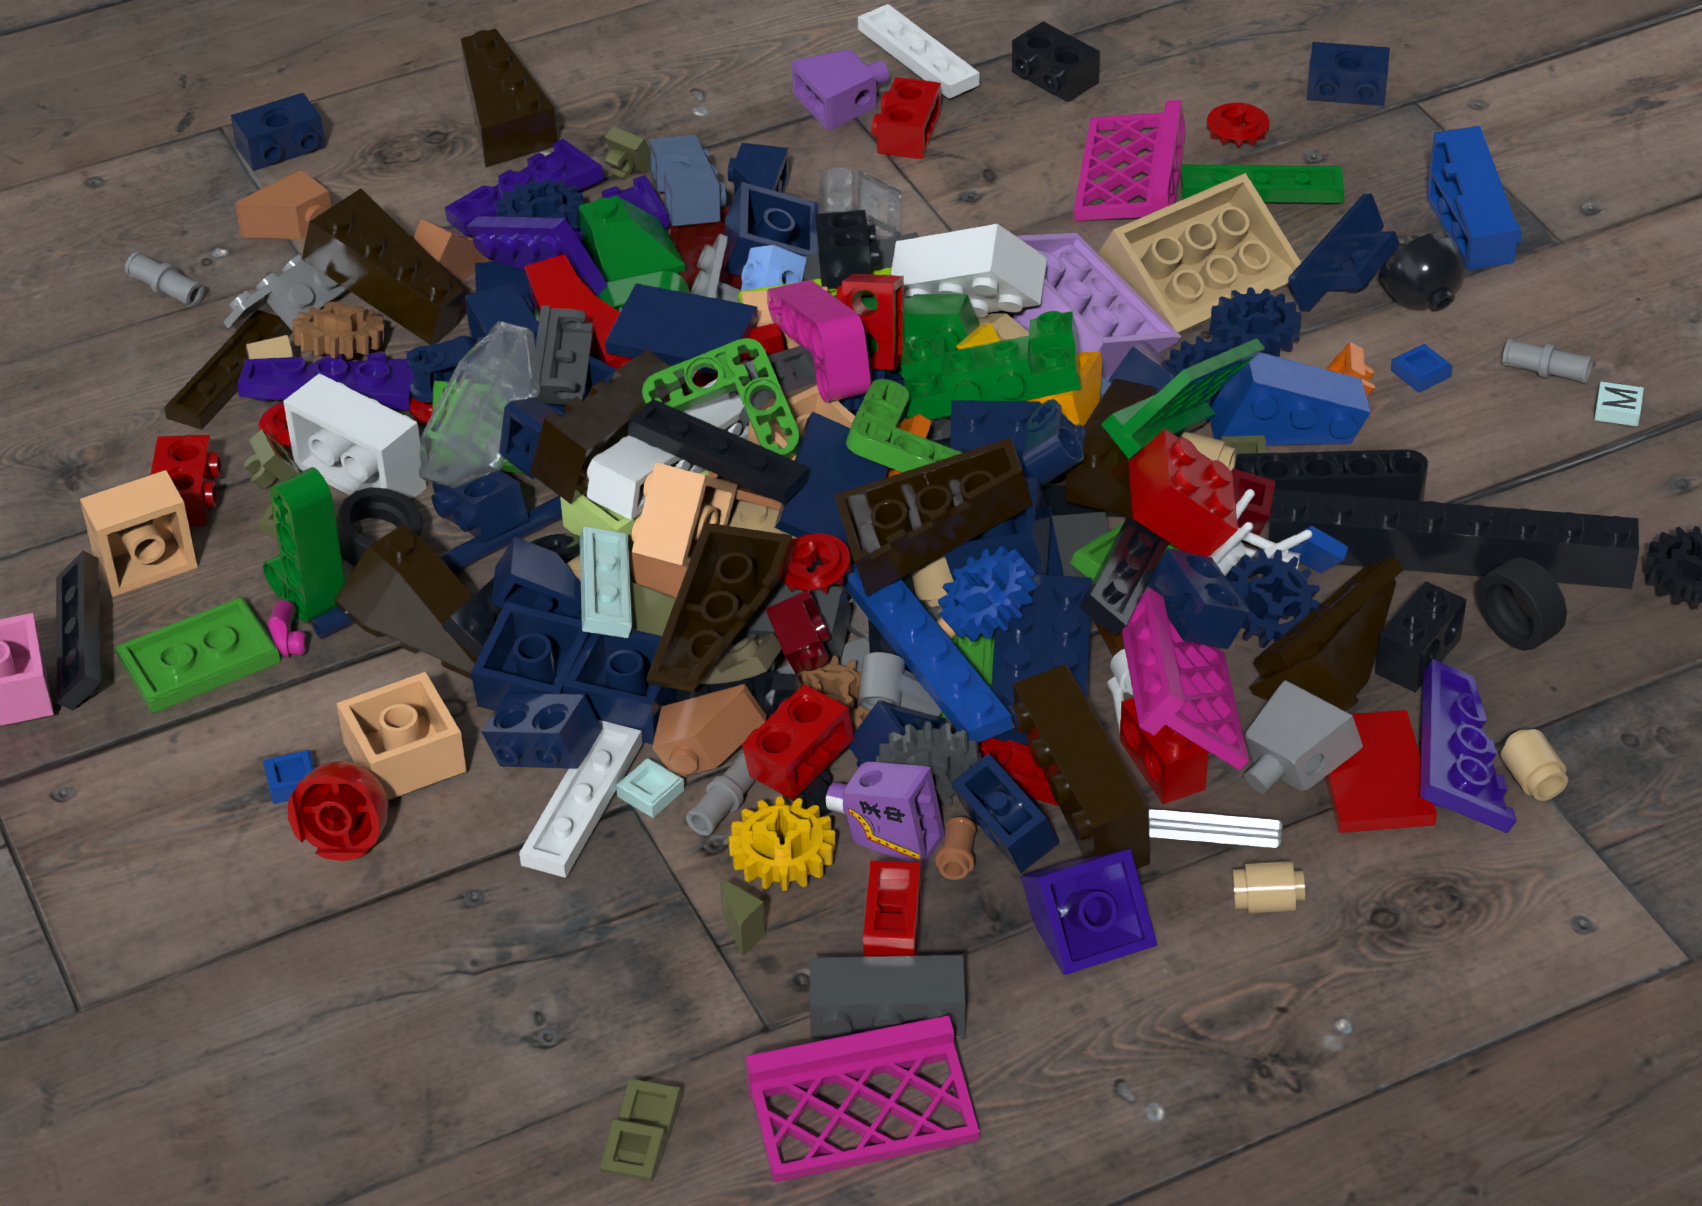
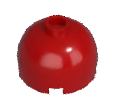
[288,761,388,861]

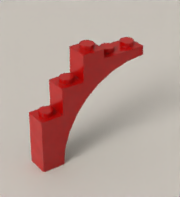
[524,254,784,396]

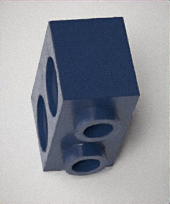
[430,455,529,542]
[1147,548,1250,649]
[481,693,602,769]

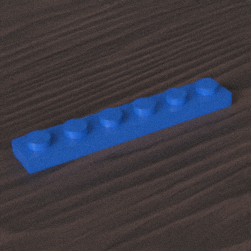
[842,563,1012,743]

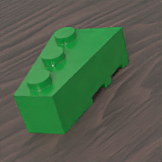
[834,294,980,375]

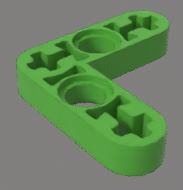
[642,338,801,459]
[846,379,962,473]

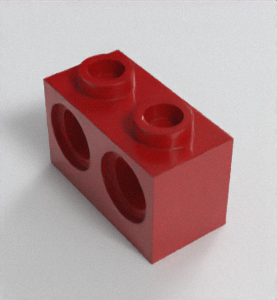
[871,77,941,160]
[836,274,904,370]
[150,435,222,526]
[742,684,854,800]
[1119,697,1209,804]
[863,860,921,957]

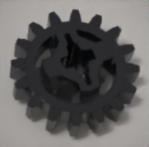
[1644,526,1702,609]

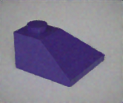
[1021,849,1158,975]

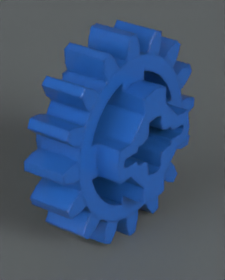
[938,546,1037,641]

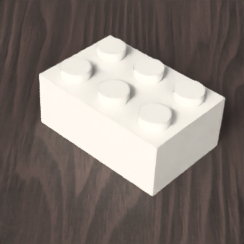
[891,224,1047,317]
[283,373,427,501]

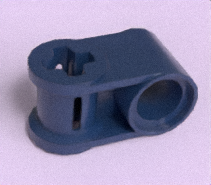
[406,336,493,403]
[1023,399,1087,485]

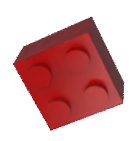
[1128,428,1238,557]

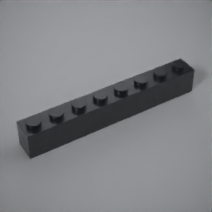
[1269,489,1639,589]

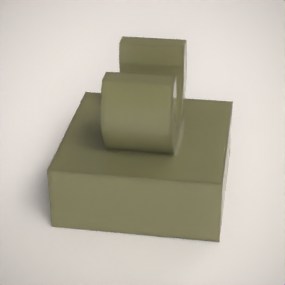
[604,126,650,180]
[243,429,300,490]

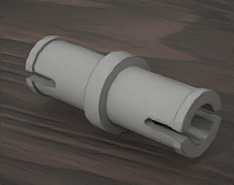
[125,251,204,308]
[1502,339,1593,383]
[686,753,756,836]

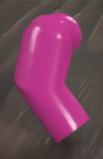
[268,600,307,658]

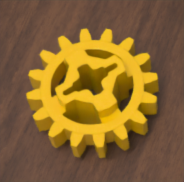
[729,796,836,891]

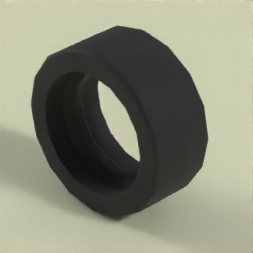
[336,487,422,566]
[1478,557,1567,651]

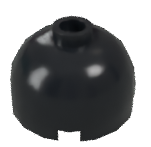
[1379,232,1466,311]

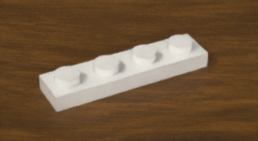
[858,4,980,99]
[519,720,643,878]

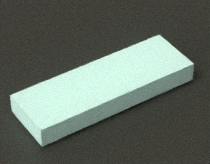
[580,527,632,638]

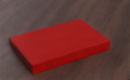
[1325,710,1437,833]

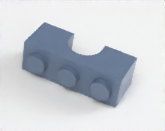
[649,135,726,226]

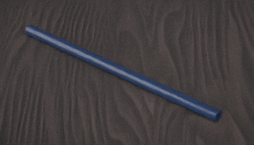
[311,496,562,639]

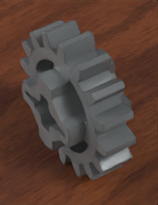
[876,721,981,805]

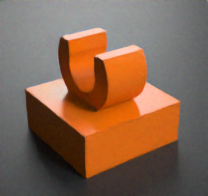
[1325,342,1375,397]

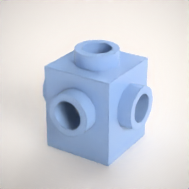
[741,245,807,291]

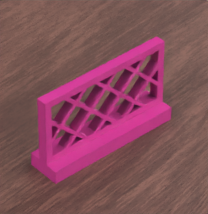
[1073,100,1186,221]
[1121,588,1249,770]
[745,1015,980,1183]

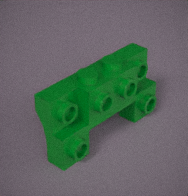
[900,311,1082,420]

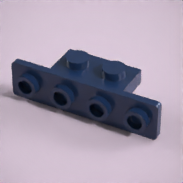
[1288,193,1400,312]

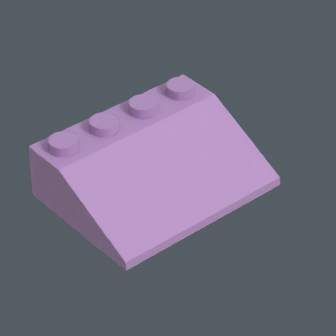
[1010,233,1181,379]

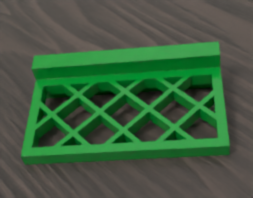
[1101,338,1265,459]

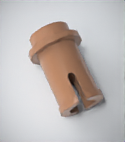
[935,817,976,880]

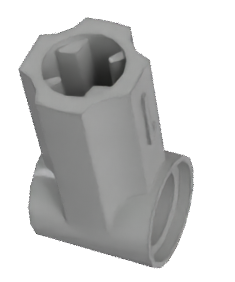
[857,652,942,717]

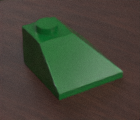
[578,196,686,283]

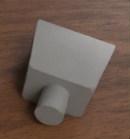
[1244,680,1363,794]

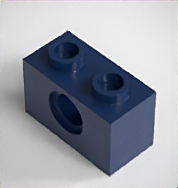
[1307,42,1390,106]
[230,93,326,171]
[951,754,1059,873]

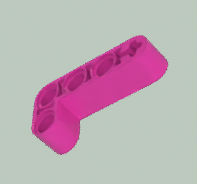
[767,280,871,403]

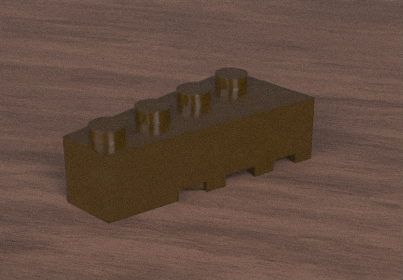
[460,28,557,167]
[302,188,465,345]
[530,350,686,504]
[834,437,1033,597]
[1009,664,1150,869]

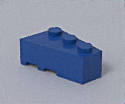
[1426,126,1522,270]
[1210,353,1371,445]

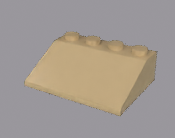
[1098,173,1301,334]

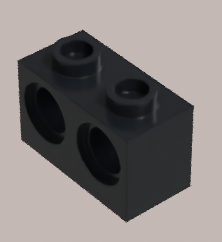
[1012,21,1100,102]
[815,210,879,288]
[1375,581,1467,693]

